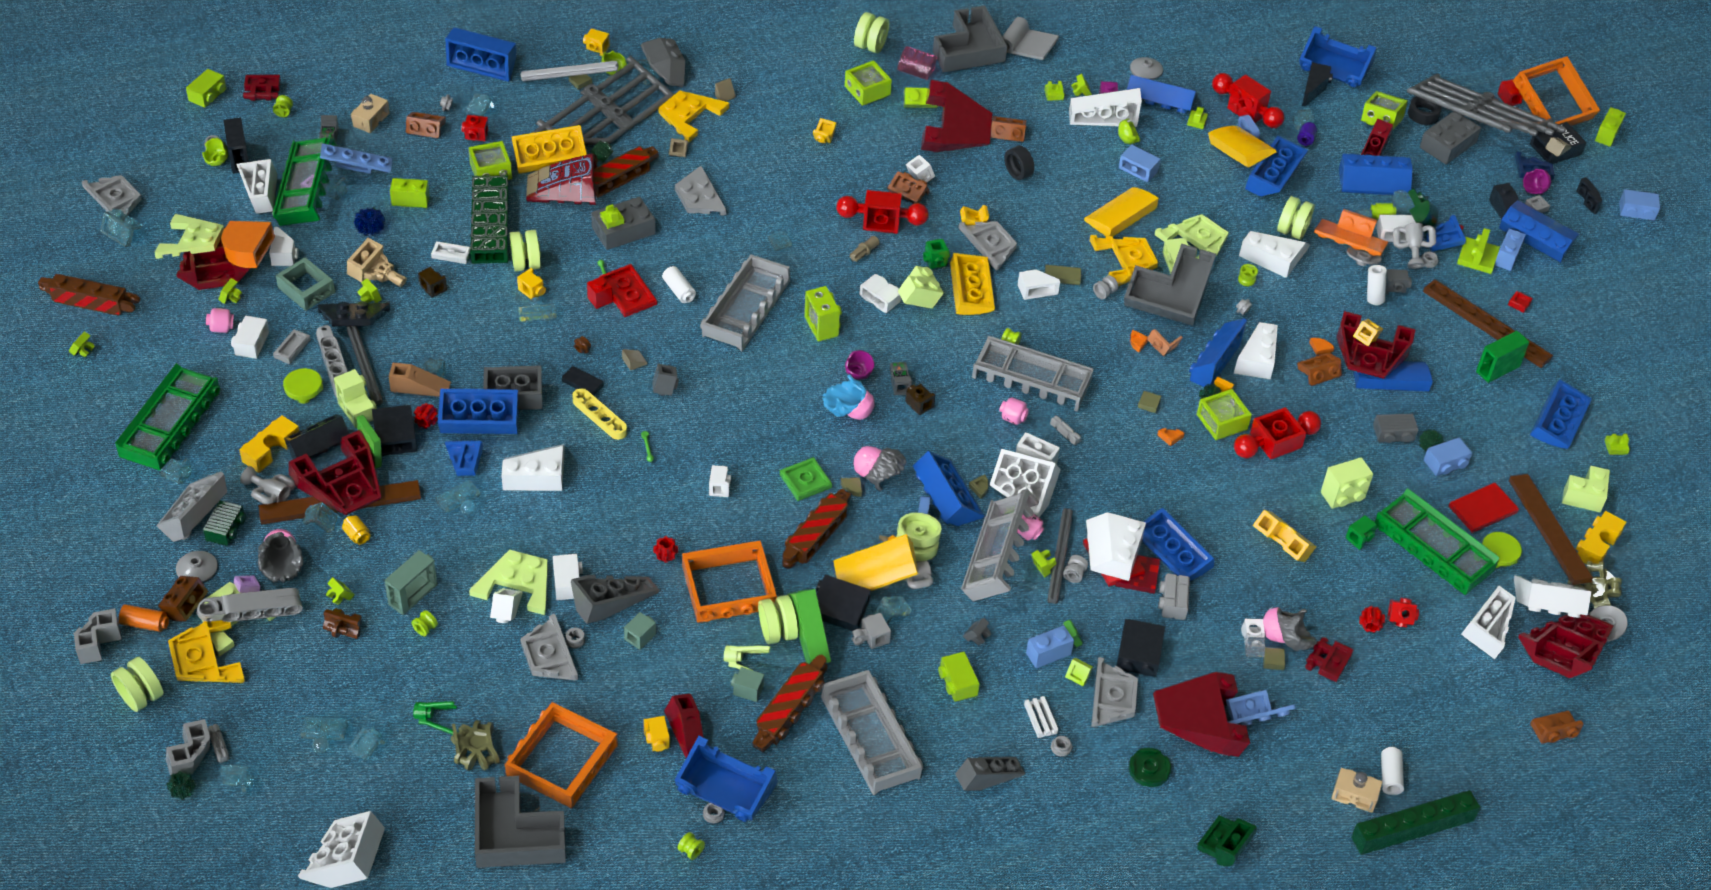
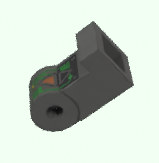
[319,115,339,142]
[890,362,912,395]

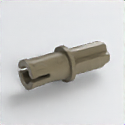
[850,236,880,262]

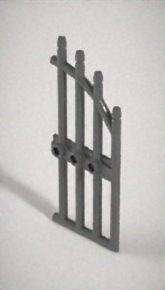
[531,56,674,154]
[1407,73,1566,136]

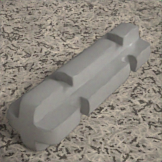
[1050,416,1081,445]
[208,724,229,763]

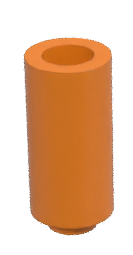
[119,604,169,632]

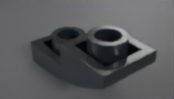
[1576,177,1602,214]

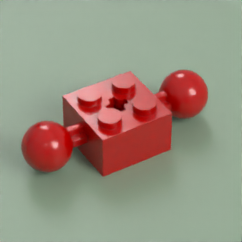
[1212,73,1285,128]
[836,190,929,234]
[1234,407,1321,460]

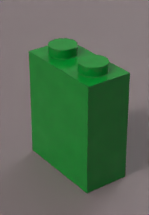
[1476,330,1529,383]

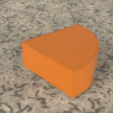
[1130,330,1148,352]
[1309,338,1334,355]
[1157,428,1185,446]

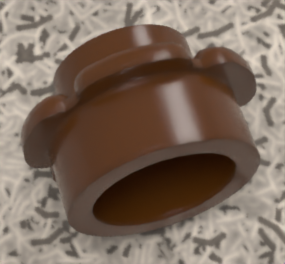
[574,336,591,353]

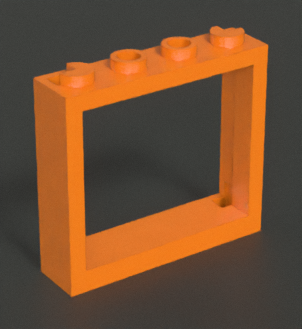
[1513,56,1600,126]
[682,540,777,623]
[504,702,618,809]

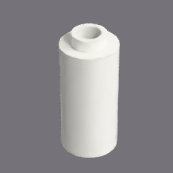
[1367,265,1387,306]
[662,266,696,303]
[1381,747,1404,795]

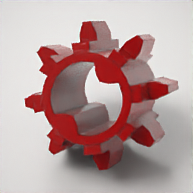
[414,403,438,429]
[653,536,678,563]
[1359,606,1385,633]

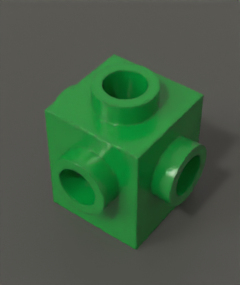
[923,238,950,269]

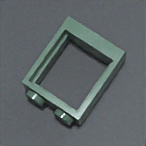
[276,258,335,311]
[385,550,437,615]

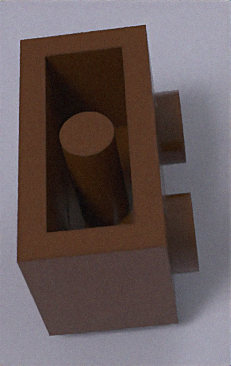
[158,576,209,622]

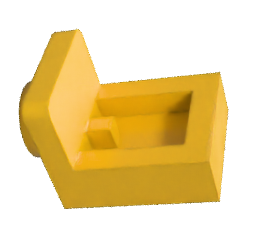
[813,118,837,143]
[960,205,989,225]

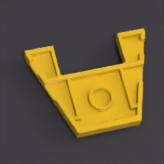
[659,90,729,142]
[1090,235,1158,286]
[168,620,245,683]

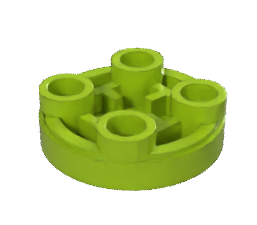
[283,368,323,404]
[1482,532,1522,568]

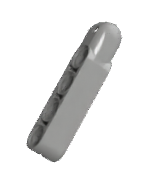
[316,325,347,398]
[197,588,303,622]

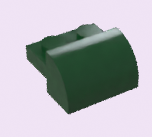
[1408,188,1438,233]
[1197,815,1257,866]

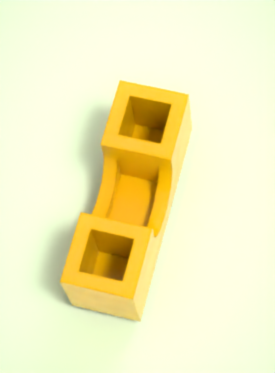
[239,415,300,473]
[1253,510,1317,562]
[1576,511,1627,564]

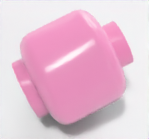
[206,308,234,333]
[1000,397,1029,425]
[1017,514,1044,541]

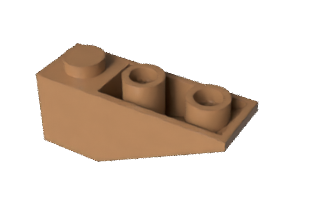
[389,363,451,397]

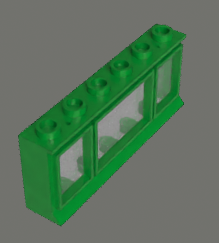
[272,133,338,226]
[115,363,220,471]
[1375,488,1500,595]

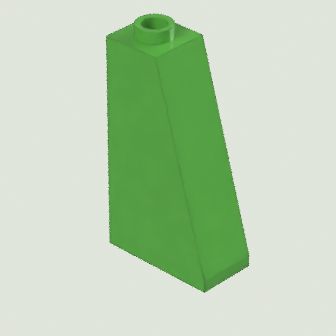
[787,589,831,664]

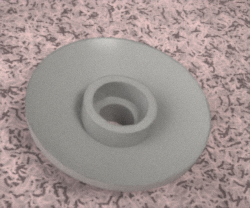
[1130,57,1163,80]
[1347,247,1382,266]
[176,551,218,583]
[1589,606,1628,641]

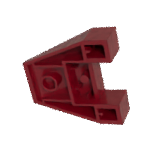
[921,80,993,152]
[1336,311,1416,379]
[289,430,381,515]
[1153,672,1250,757]

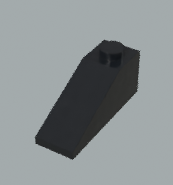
[1302,62,1333,106]
[1489,183,1519,220]

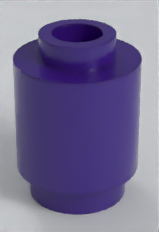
[1297,122,1317,146]

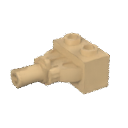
[347,238,407,287]

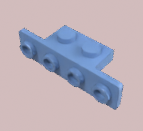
[320,144,392,174]
[1226,690,1296,725]

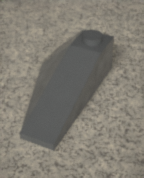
[571,575,659,624]

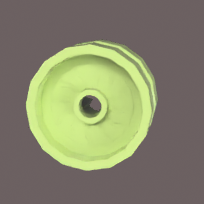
[854,12,889,54]
[1277,196,1315,240]
[510,230,541,271]
[896,513,942,561]
[758,595,798,645]
[111,657,164,712]

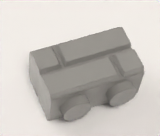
[1158,574,1190,620]

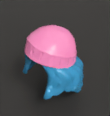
[823,374,875,420]

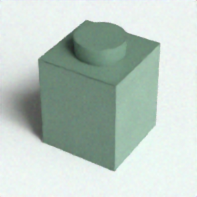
[624,612,656,650]
[731,667,764,702]

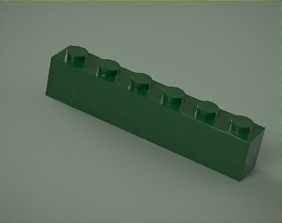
[1351,790,1481,855]

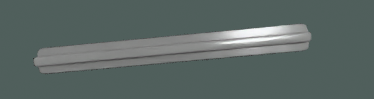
[520,61,618,81]

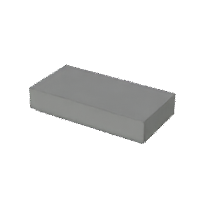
[273,329,311,364]

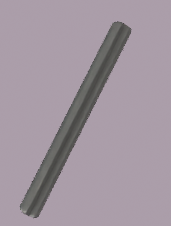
[346,326,383,406]
[1047,508,1073,604]

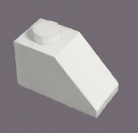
[269,227,298,266]
[1018,270,1060,300]
[490,588,522,623]

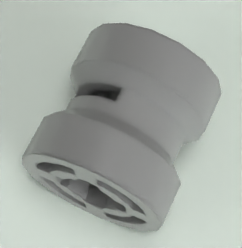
[1093,275,1118,299]
[1063,555,1088,583]

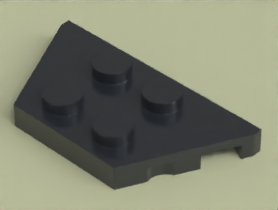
[318,301,390,327]

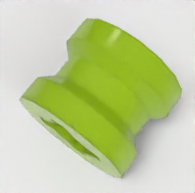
[273,95,293,117]
[1238,264,1258,287]
[1001,328,1022,345]
[411,610,438,636]
[677,832,705,860]

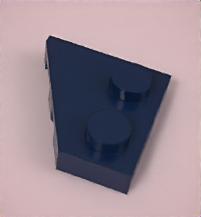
[1515,151,1555,180]

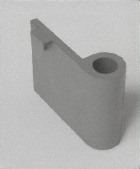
[1002,17,1059,60]

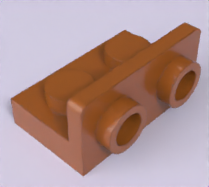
[406,112,446,138]
[990,116,1027,142]
[887,171,930,204]
[1297,352,1342,386]
[1530,710,1584,744]

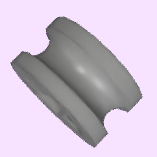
[566,628,585,649]

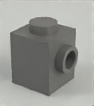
[652,364,679,396]

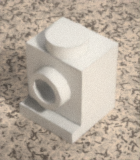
[906,155,935,183]
[709,465,731,497]

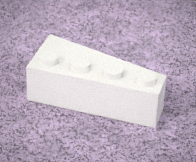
[1069,88,1142,127]

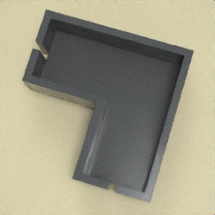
[933,5,1007,72]
[1124,243,1216,326]
[475,776,566,868]

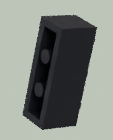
[284,414,350,459]

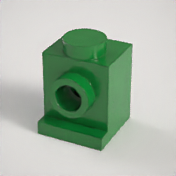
[1346,515,1377,550]

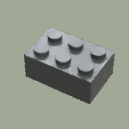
[1419,111,1481,165]
[591,196,655,250]
[483,366,543,410]

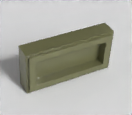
[1045,265,1081,285]

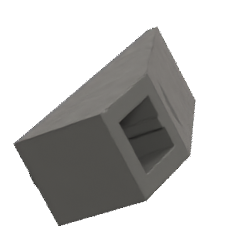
[955,757,1025,791]

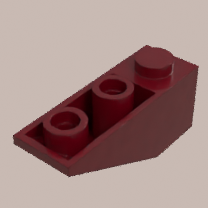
[1361,119,1393,156]
[664,693,704,758]

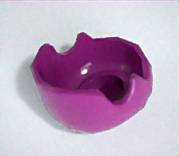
[1523,169,1551,195]
[845,350,875,380]

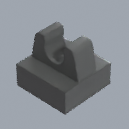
[963,618,991,645]

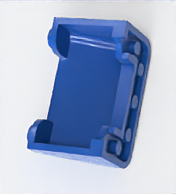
[1299,26,1376,87]
[674,736,778,822]

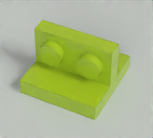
[1457,228,1500,274]

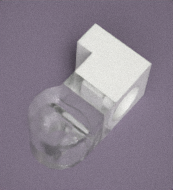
[1241,619,1265,657]

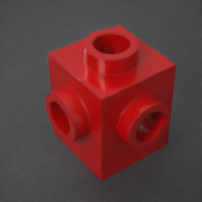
[462,115,489,141]
[1387,597,1419,627]

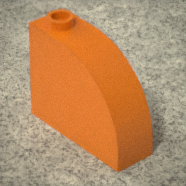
[221,221,275,268]

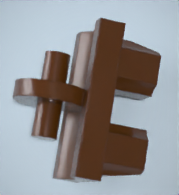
[323,608,362,639]

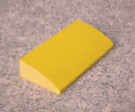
[512,125,587,174]
[1208,126,1276,168]
[1084,187,1159,236]
[950,253,995,315]
[833,534,918,591]

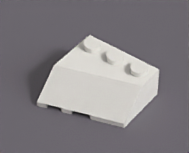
[1239,231,1310,278]
[502,444,565,491]
[990,449,1061,517]
[1086,512,1146,581]
[1514,575,1591,618]
[298,811,385,888]

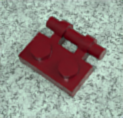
[243,75,281,101]
[1305,637,1354,683]

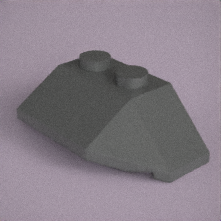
[641,38,685,87]

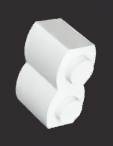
[859,274,901,313]

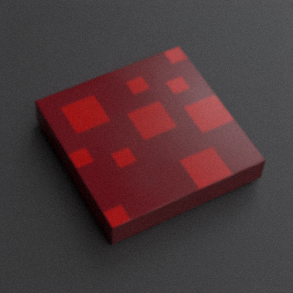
[1115,555,1160,594]

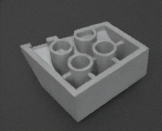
[157,471,227,542]

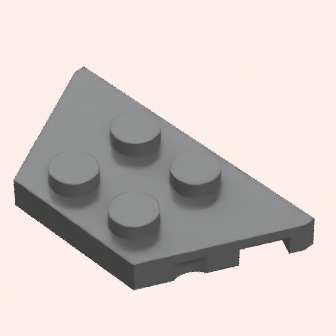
[675,166,726,215]
[82,175,142,224]
[959,221,1017,270]
[520,614,578,680]
[1091,657,1138,727]

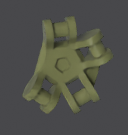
[1567,561,1622,609]
[450,720,500,771]

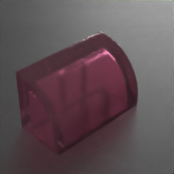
[897,46,937,80]

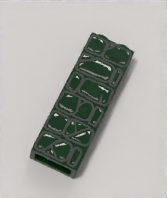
[470,175,509,264]

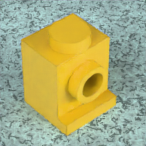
[583,28,610,56]
[517,268,546,301]
[1353,319,1383,346]
[643,716,669,752]

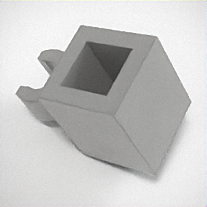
[852,613,891,649]

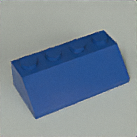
[445,27,516,82]
[1127,75,1197,114]
[1245,136,1308,196]
[1339,154,1413,196]
[1499,200,1579,263]
[1189,318,1247,390]
[438,389,518,434]
[913,451,984,526]

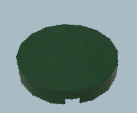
[1128,748,1171,787]

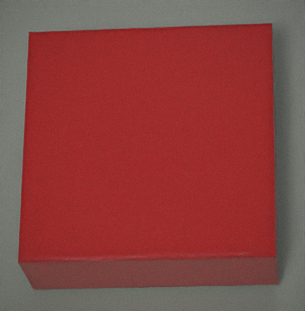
[1508,291,1533,313]

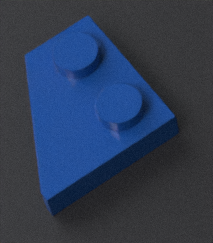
[1426,215,1466,252]
[445,441,483,476]

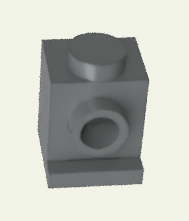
[1385,269,1412,294]

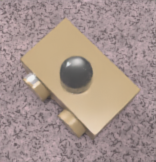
[351,94,389,133]
[1331,768,1382,813]

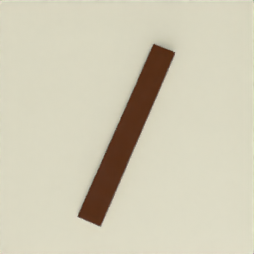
[1423,279,1553,368]
[1509,474,1593,585]
[258,480,421,525]

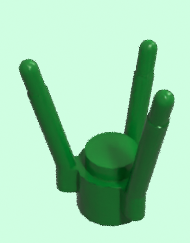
[413,701,458,735]

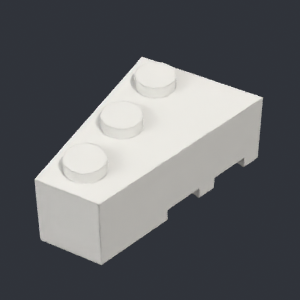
[237,159,277,214]
[1234,322,1278,379]
[1461,586,1516,659]

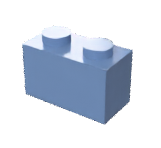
[1119,144,1161,182]
[1619,189,1660,220]
[1494,229,1526,271]
[1424,437,1472,476]
[1026,625,1074,668]

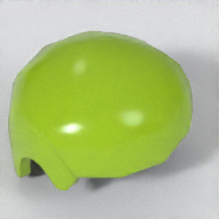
[601,50,627,75]
[1118,118,1140,145]
[202,138,229,166]

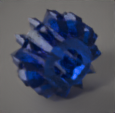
[354,207,385,236]

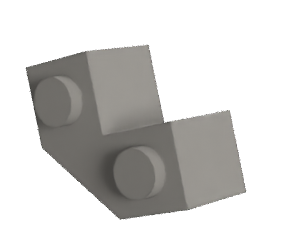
[74,608,122,664]
[166,719,210,778]

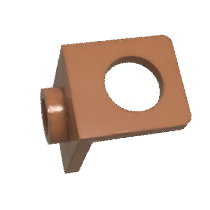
[1147,329,1183,357]

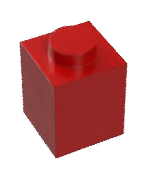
[1497,79,1523,106]
[587,276,612,309]

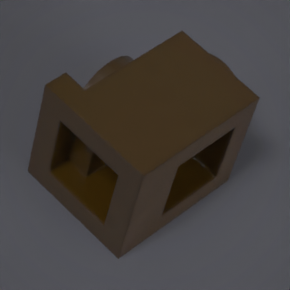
[418,266,447,298]
[905,384,935,415]

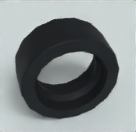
[1408,96,1442,125]
[1004,145,1035,180]

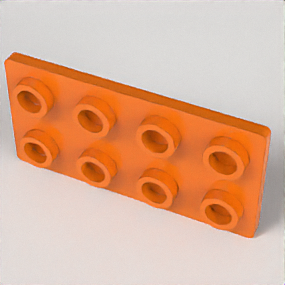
[1314,209,1388,256]

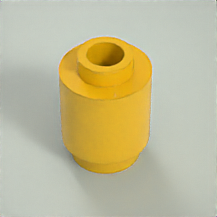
[342,515,371,545]

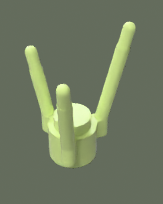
[724,645,770,670]

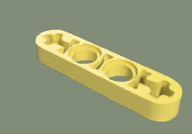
[572,389,627,440]

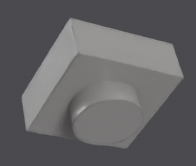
[1525,195,1550,213]

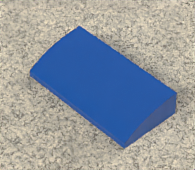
[1353,361,1433,391]
[1530,380,1591,449]
[1142,508,1214,581]

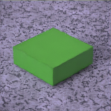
[1063,620,1083,647]

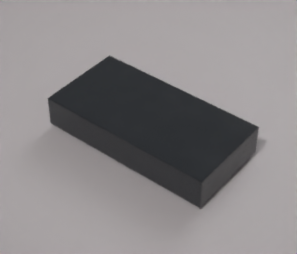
[562,366,604,396]

